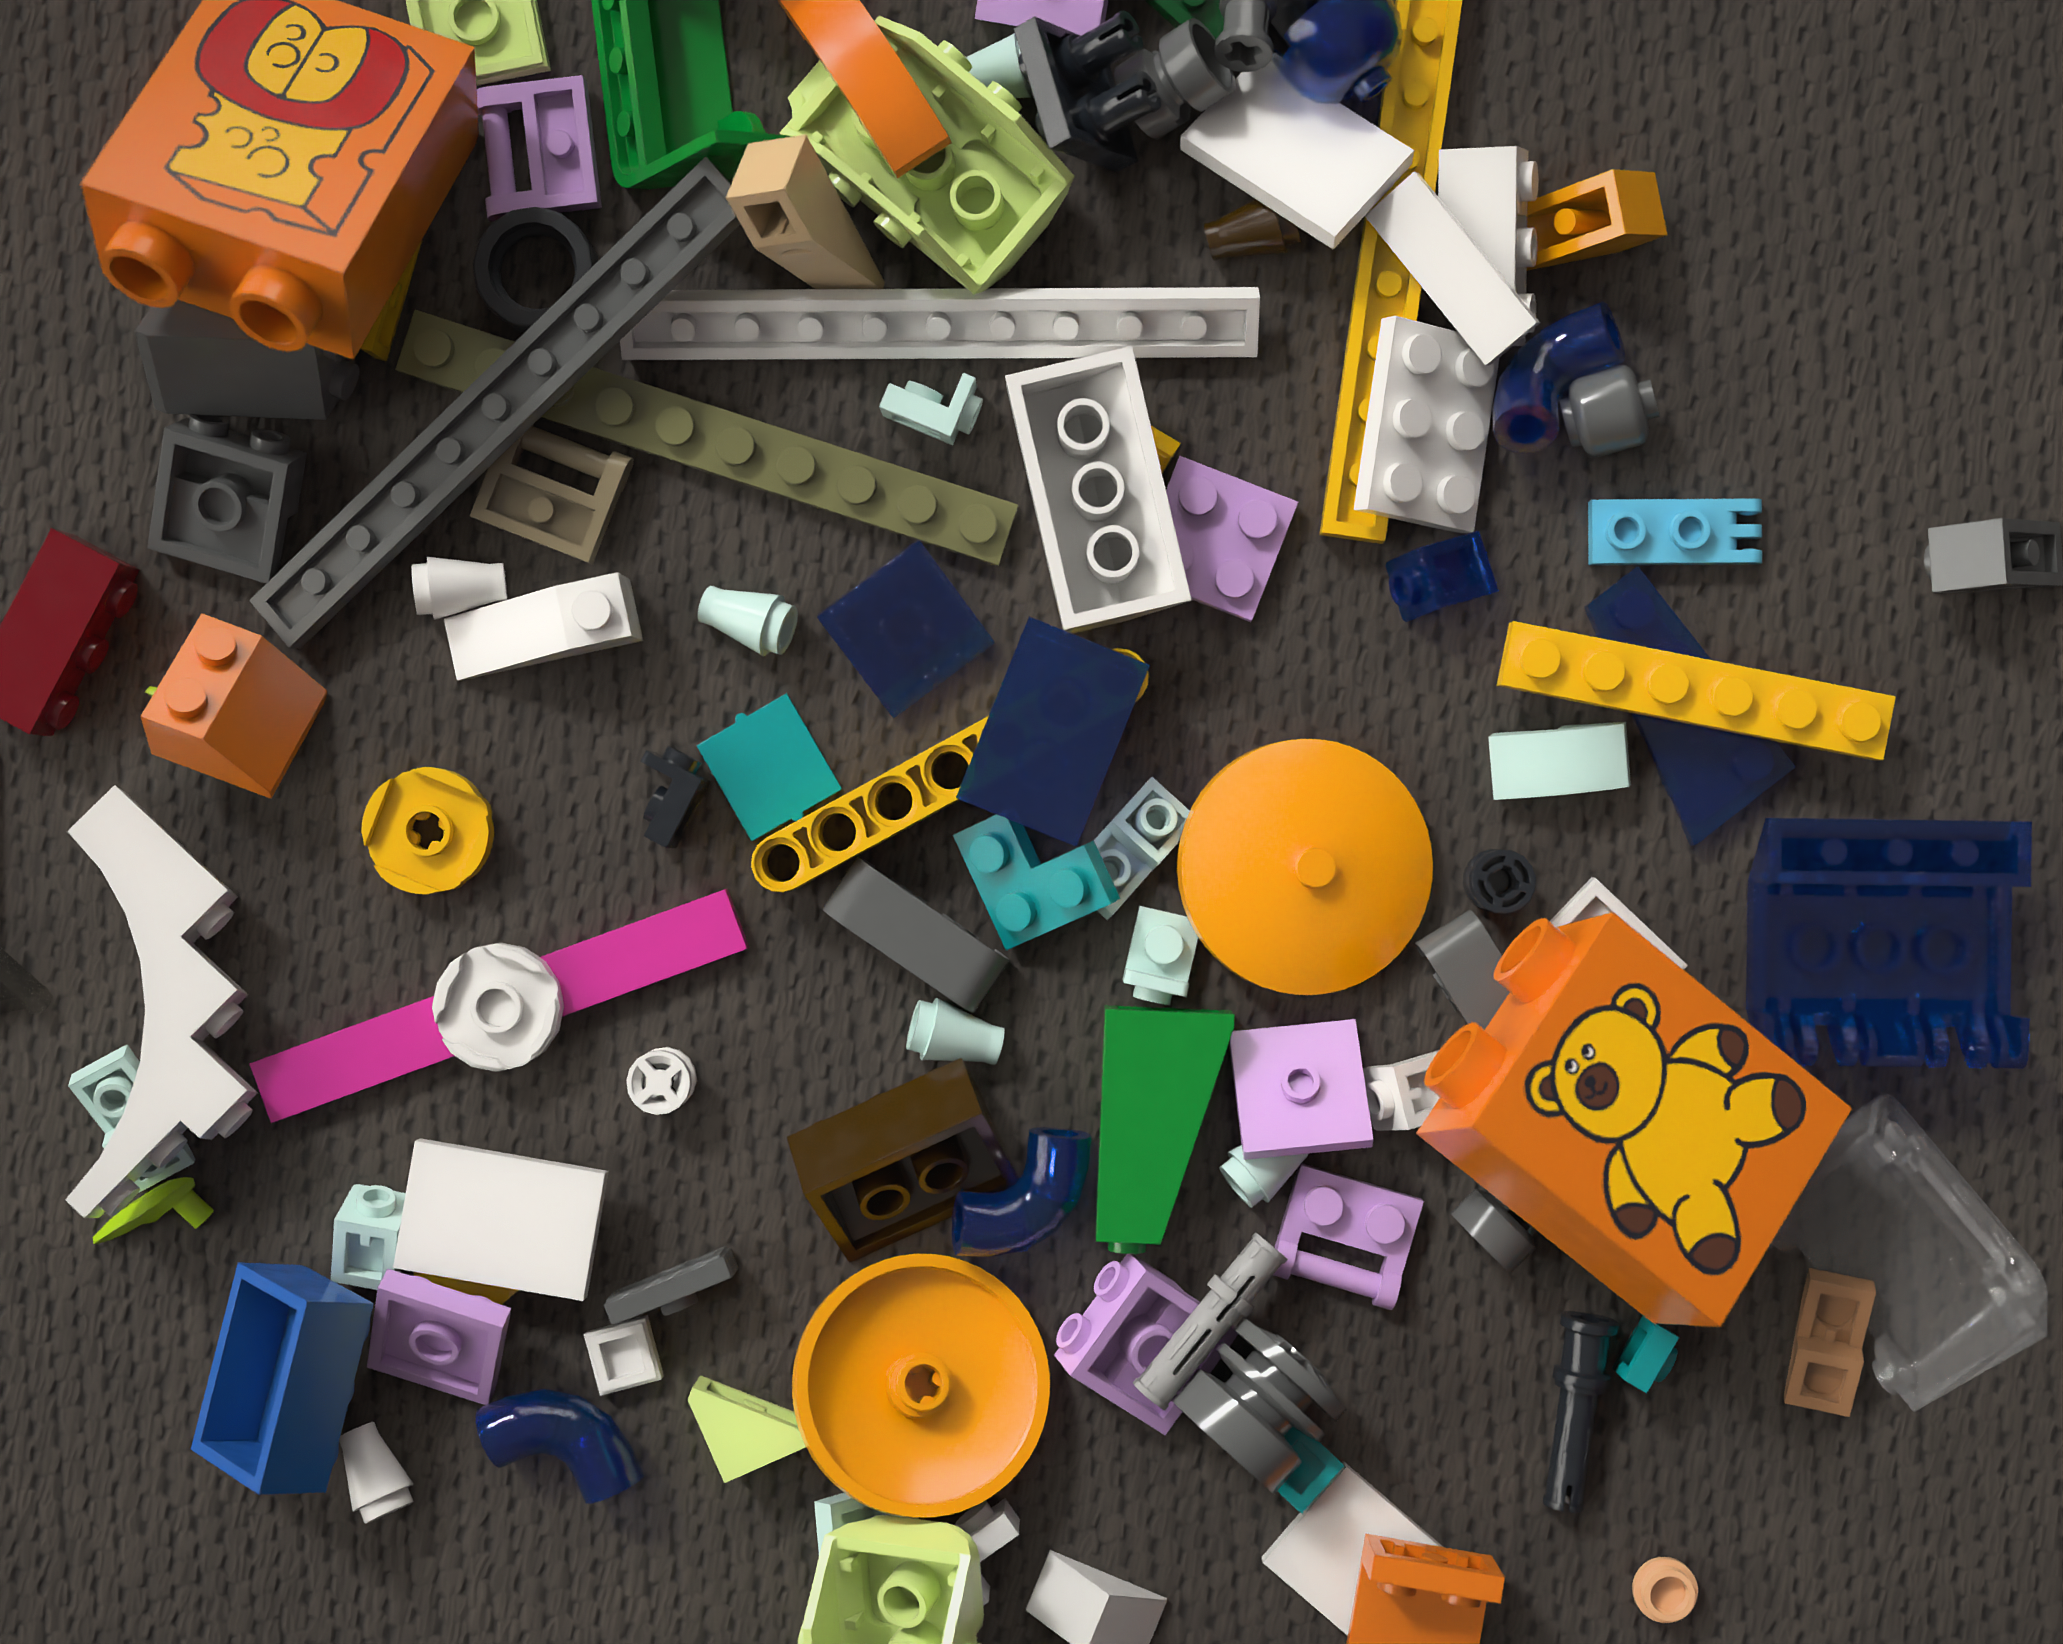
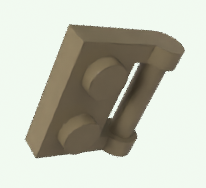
[470,424,634,565]

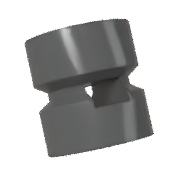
[1114,18,1236,140]
[1450,1189,1540,1274]

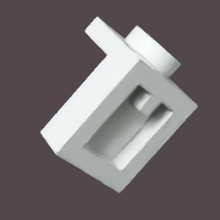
[1363,1050,1440,1131]

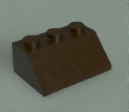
[787,1058,1022,1263]

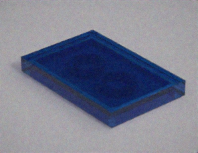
[956,617,1150,847]

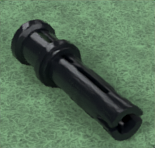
[1542,1311,1619,1513]

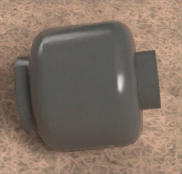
[1560,365,1660,458]

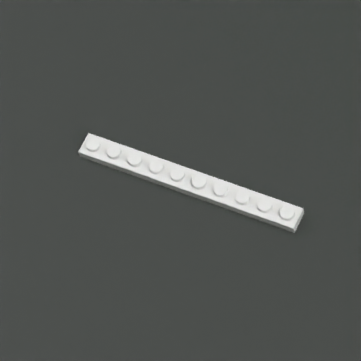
[620,287,1260,360]

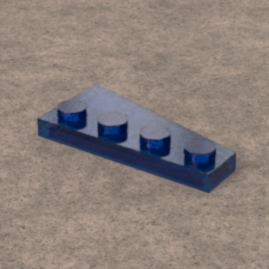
[1584,566,1796,846]

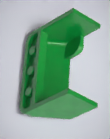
[591,0,793,190]

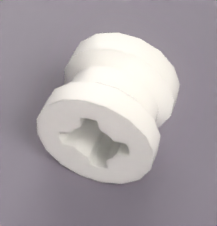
[626,1047,697,1115]

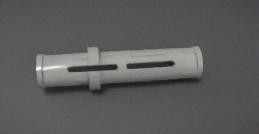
[1133,1232,1288,1410]

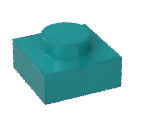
[1612,1316,1679,1393]
[1278,1427,1346,1515]

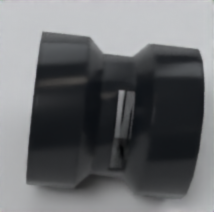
[1463,849,1536,914]

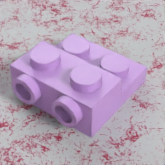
[1054,1254,1237,1435]

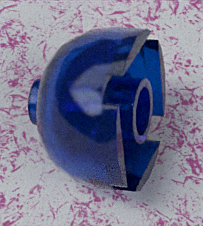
[1272,0,1403,104]

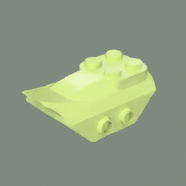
[780,16,1074,294]
[798,1515,984,1644]

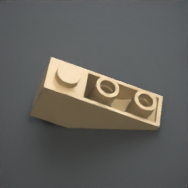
[726,134,885,289]

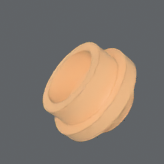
[1632,1557,1698,1623]

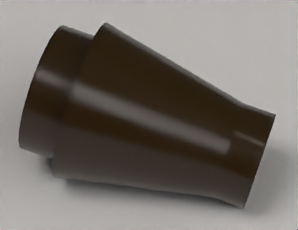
[1204,199,1302,261]

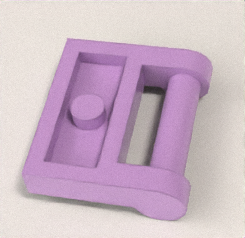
[477,75,602,222]
[1273,1163,1424,1310]

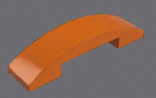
[777,0,952,178]

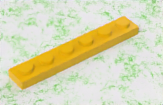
[1497,621,1896,761]

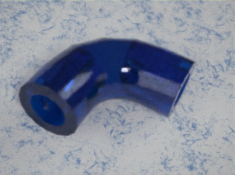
[1492,301,1625,454]
[952,1127,1091,1257]
[476,1389,644,1504]

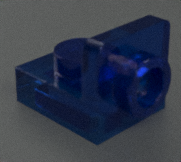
[1385,531,1499,622]

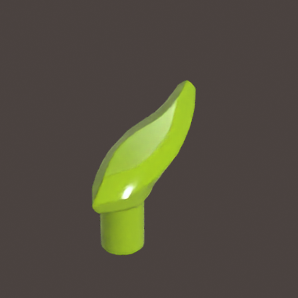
[93,1177,214,1244]

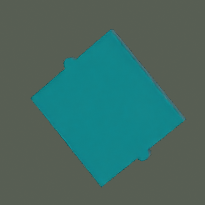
[696,693,842,841]

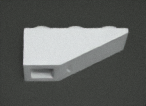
[1438,146,1538,346]

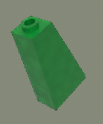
[1095,1005,1234,1254]

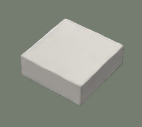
[584,1315,664,1396]

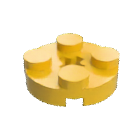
[361,767,494,894]

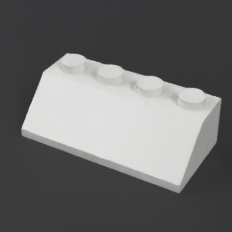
[1005,346,1191,635]

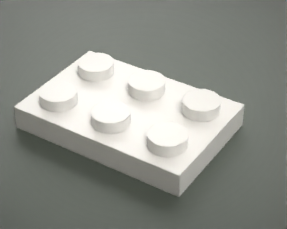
[1354,316,1499,533]

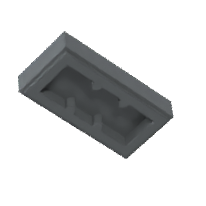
[604,1246,739,1326]

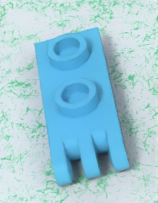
[1588,499,1762,565]

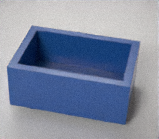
[191,1262,374,1495]

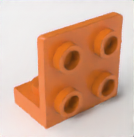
[1346,1533,1505,1644]

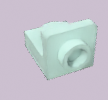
[879,373,983,445]
[1122,906,1198,1005]
[331,1184,406,1290]

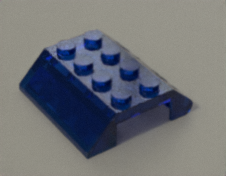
[1746,818,2032,1069]

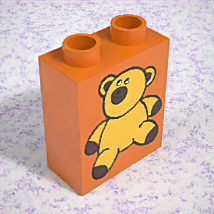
[1416,912,1852,1327]

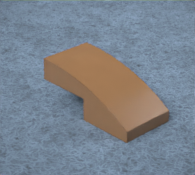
[1784,1268,1876,1417]

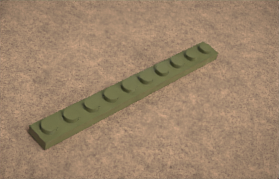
[395,310,1019,567]

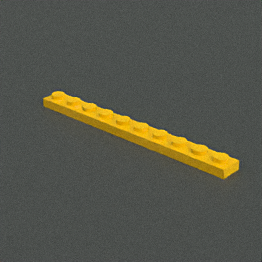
[1319,0,1462,544]

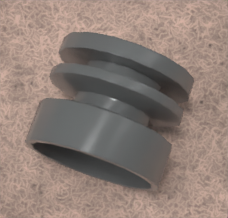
[1171,1317,1347,1494]

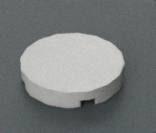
[432,943,564,1072]

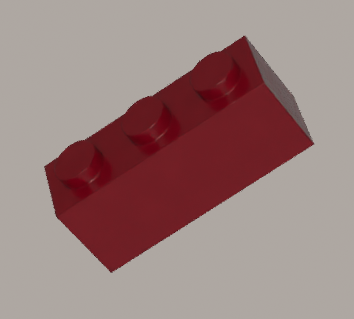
[0,528,140,736]

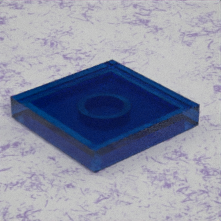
[816,539,995,719]

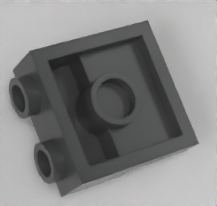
[147,414,307,584]

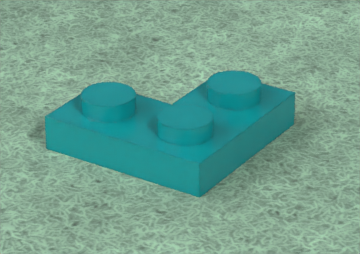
[953,806,1121,950]

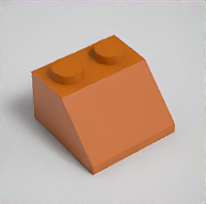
[141,613,328,799]

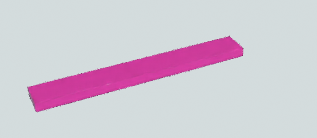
[250,889,749,1123]

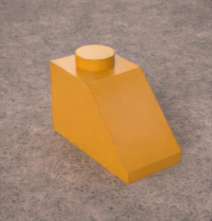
[1526,169,1667,271]

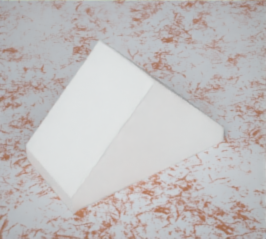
[1026,1550,1167,1644]

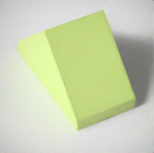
[688,1375,806,1483]

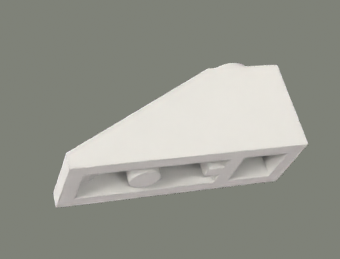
[444,572,643,681]

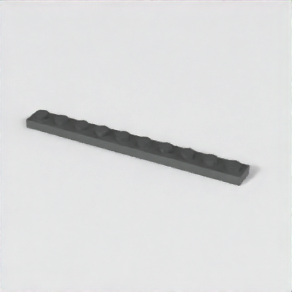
[249,157,740,649]

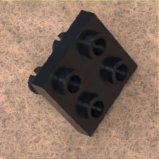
[1014,11,1161,172]

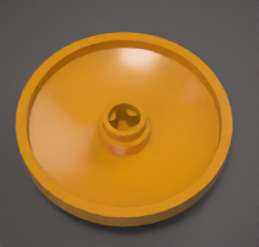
[1177,739,1433,995]
[792,1254,1050,1518]

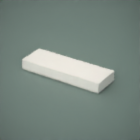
[1365,172,1540,366]

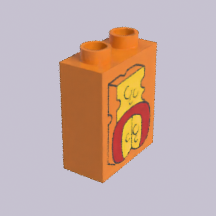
[81,0,479,360]

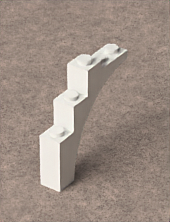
[66,785,258,1218]

